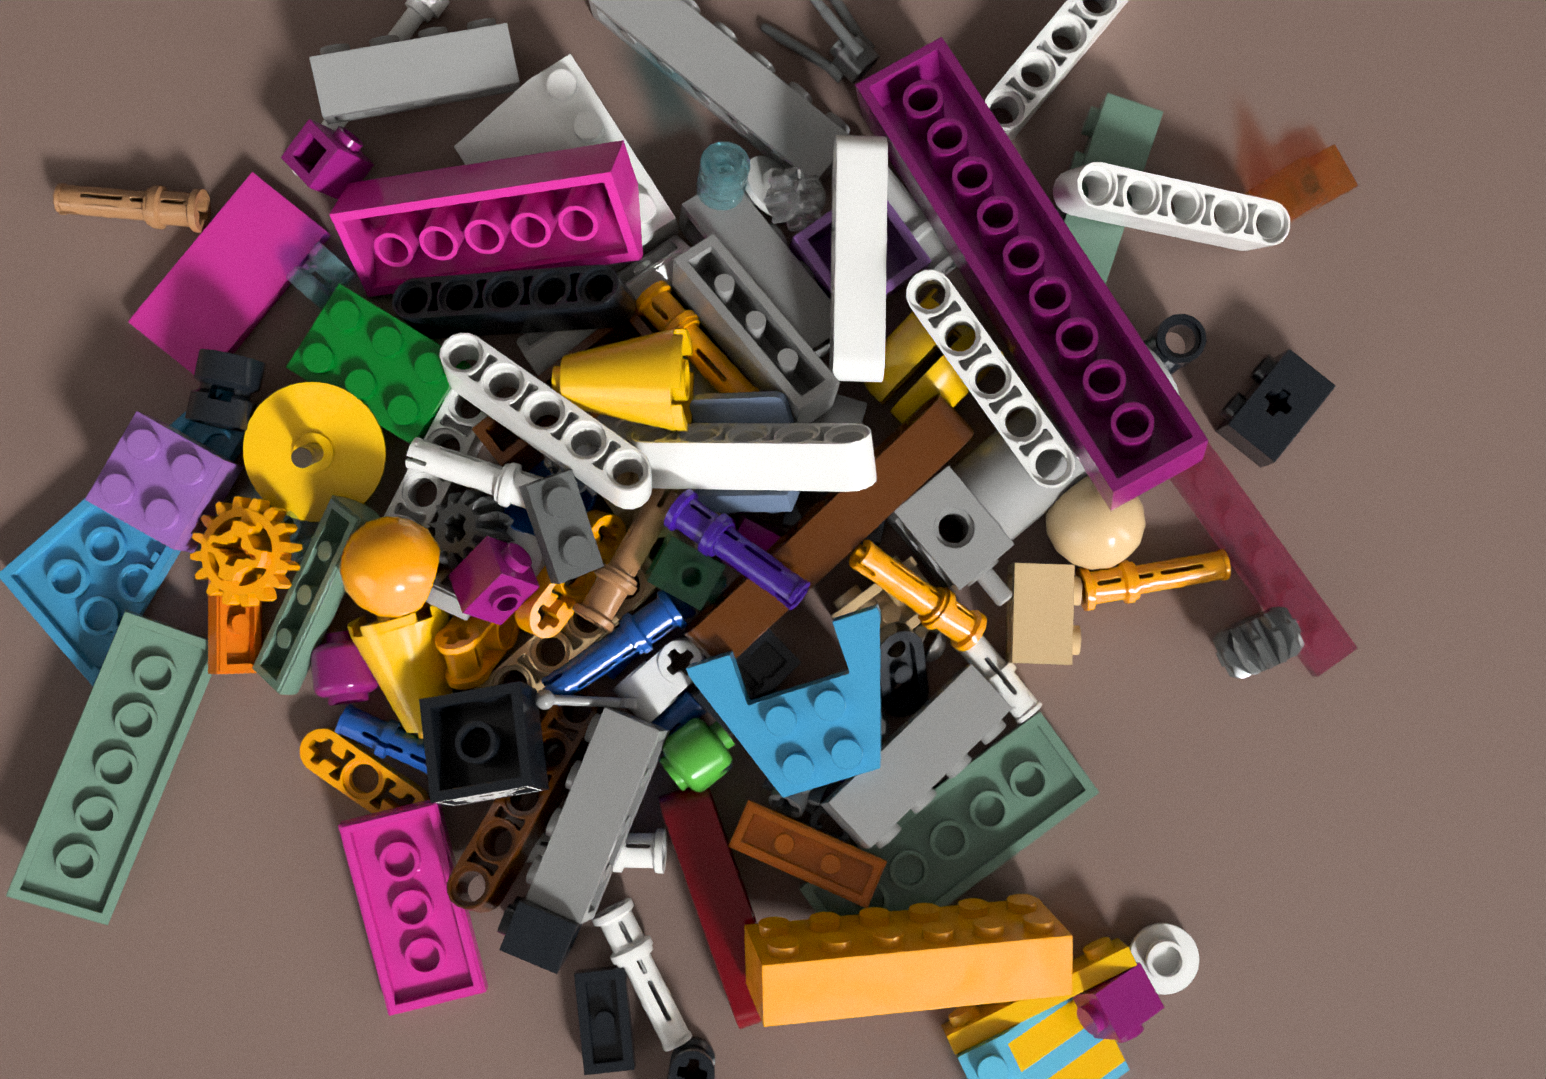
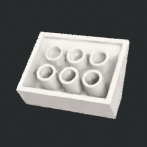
[454,54,679,303]

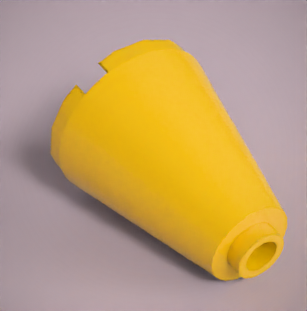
[552,328,694,432]
[347,602,453,739]

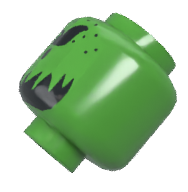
[659,718,735,792]

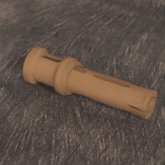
[53,183,211,233]
[572,488,679,632]

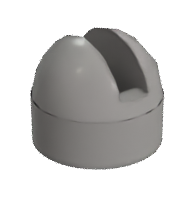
[913,624,946,662]

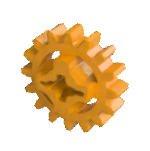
[190,496,303,607]

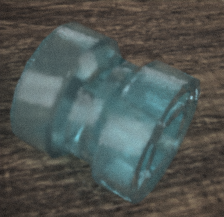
[696,142,750,211]
[286,241,356,310]

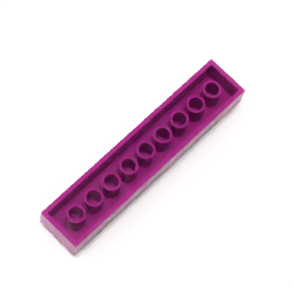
[855,37,1209,511]

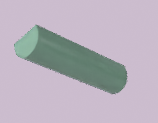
[252,495,380,695]

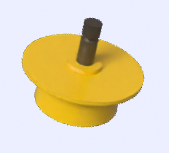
[243,382,386,522]

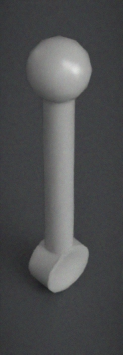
[535,689,638,710]

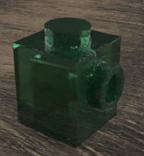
[644,532,727,611]

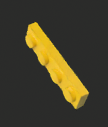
[941,937,1137,1055]

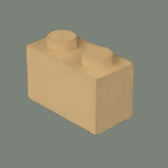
[1005,563,1082,665]

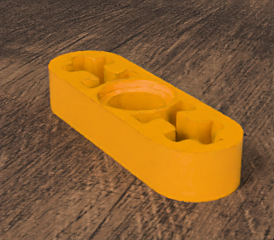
[515,510,626,638]
[300,727,430,813]

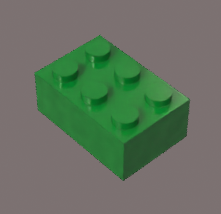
[286,284,472,444]

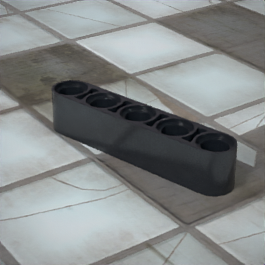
[392,264,636,339]

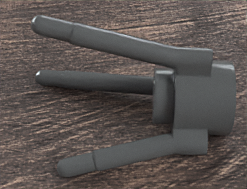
[760,0,880,84]

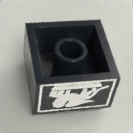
[419,681,549,807]

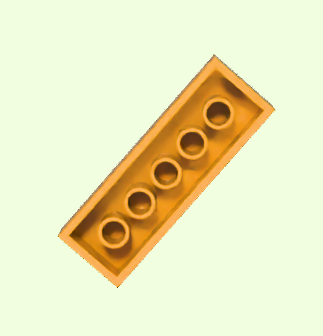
[744,894,1073,1027]

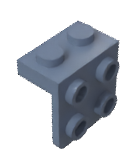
[689,391,801,514]

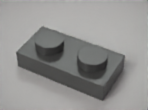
[519,469,604,584]

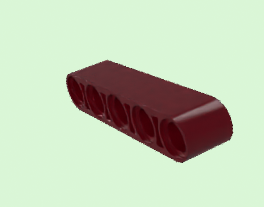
[659,787,761,1029]

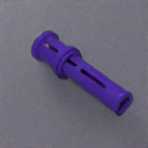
[664,489,811,610]

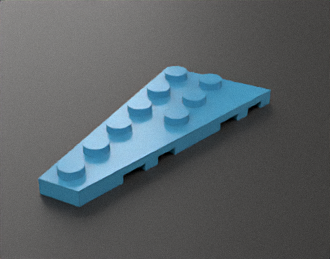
[0,389,245,686]

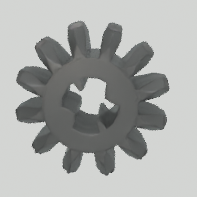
[427,489,515,570]
[1212,606,1305,679]

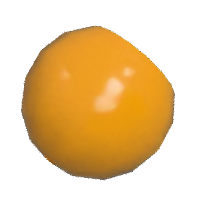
[339,516,440,618]

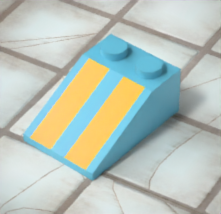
[956,998,1130,1079]

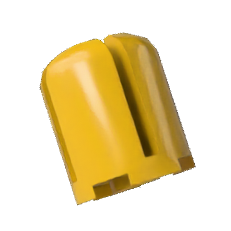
[864,288,1005,423]

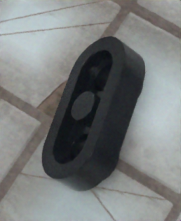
[880,622,929,717]

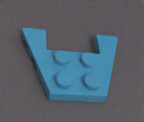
[686,604,881,798]

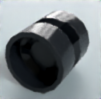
[185,349,266,432]

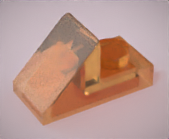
[1245,144,1358,224]

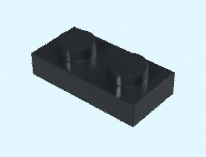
[574,965,636,1075]

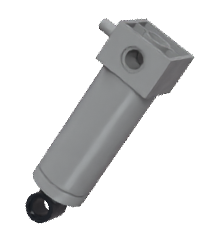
[886,314,1207,606]

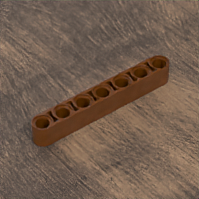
[683,393,974,659]

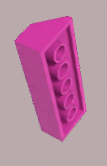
[329,140,643,297]

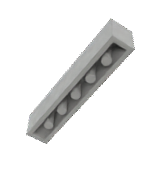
[589,0,850,195]

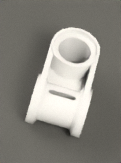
[612,637,705,722]

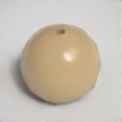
[1045,476,1146,570]

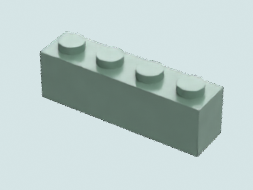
[1055,93,1163,284]

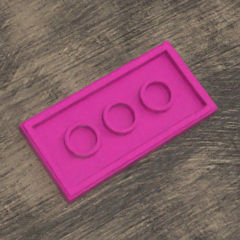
[128,172,331,375]
[338,800,488,1016]

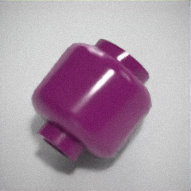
[311,631,378,705]

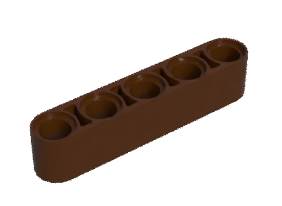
[447,687,604,913]

